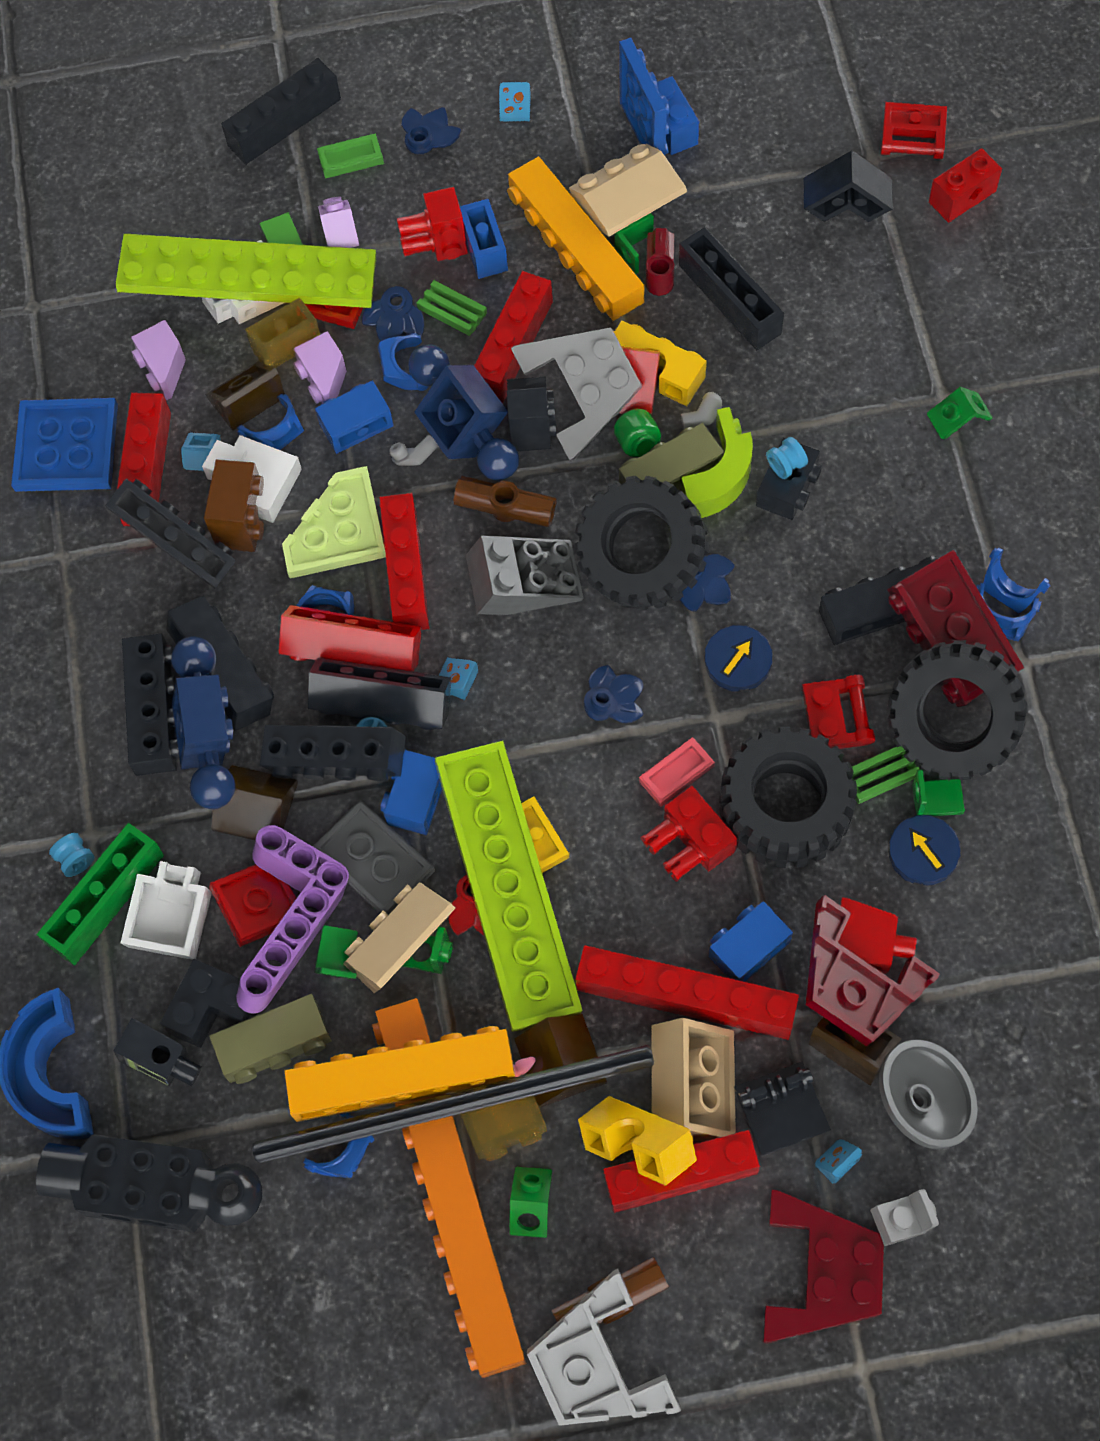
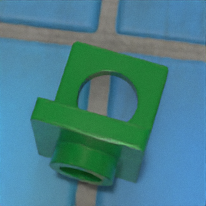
[615,213,654,274]
[927,387,993,440]
[912,770,965,816]
[314,925,358,979]
[402,926,453,974]
[510,1167,552,1238]

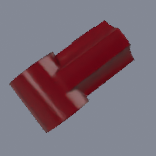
[646,228,675,296]

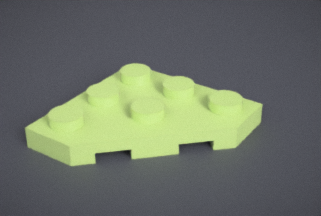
[282,466,386,579]

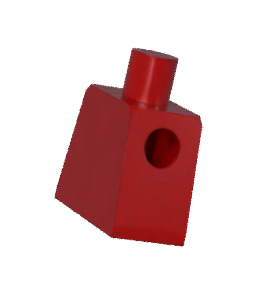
[838,897,917,974]

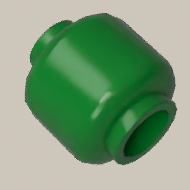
[614,409,661,458]

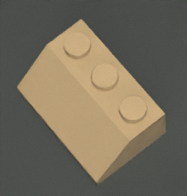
[569,144,687,236]
[343,882,455,993]
[652,1018,736,1141]

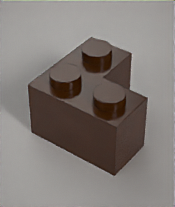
[204,459,264,552]

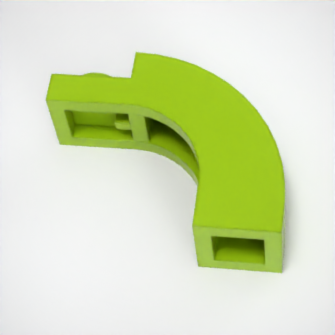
[681,407,753,518]

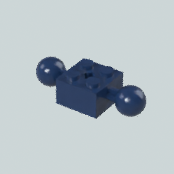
[408,344,519,481]
[171,636,235,809]

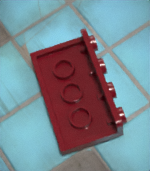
[887,550,1024,707]

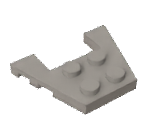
[511,327,643,461]
[527,1269,681,1425]

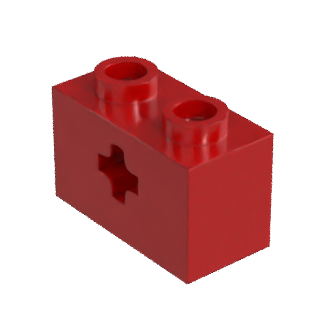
[929,148,1002,223]

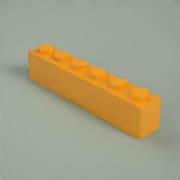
[507,156,644,321]
[284,1026,515,1122]

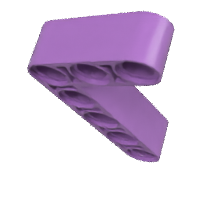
[236,825,349,1013]

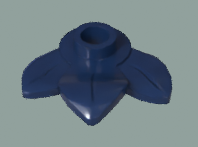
[402,107,461,154]
[362,286,424,342]
[679,554,735,612]
[583,665,643,723]

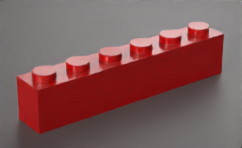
[575,945,799,1040]

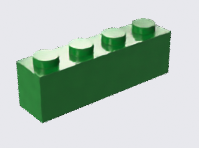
[36,823,164,966]

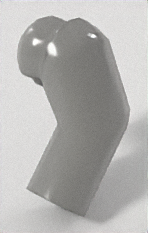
[681,392,722,430]
[389,435,439,466]

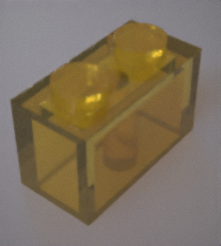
[245,298,320,368]
[461,1096,547,1161]

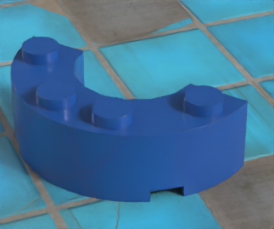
[0,988,94,1139]

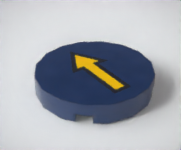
[705,625,772,691]
[889,815,960,885]

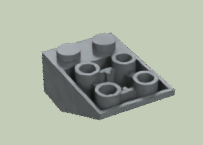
[466,535,584,615]

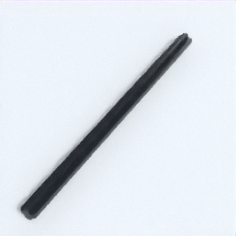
[252,1045,654,1163]

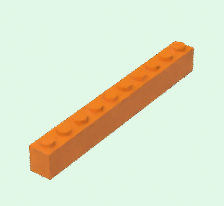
[372,998,527,1378]

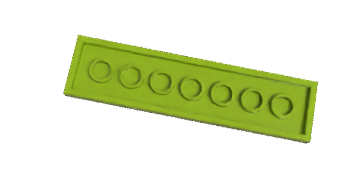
[116,234,376,308]
[435,741,583,1032]

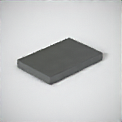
[313,800,435,915]

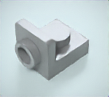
[870,1189,939,1246]

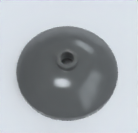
[879,1040,978,1149]

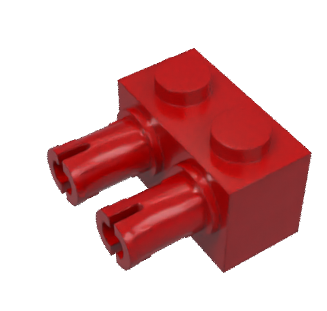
[396,187,468,261]
[641,786,737,882]

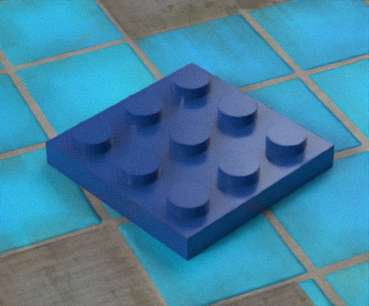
[619,38,670,156]
[11,398,118,492]

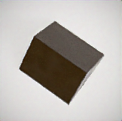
[205,361,285,431]
[211,765,298,840]
[514,1014,607,1108]
[809,1017,901,1086]

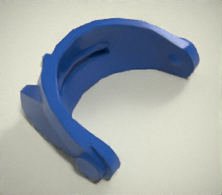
[378,333,429,391]
[237,394,304,450]
[983,547,1050,614]
[976,583,1041,641]
[296,585,354,615]
[303,1112,374,1178]

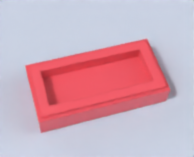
[639,737,715,807]

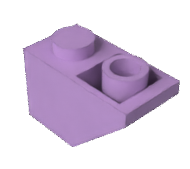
[318,197,359,248]
[131,320,186,400]
[293,331,347,404]

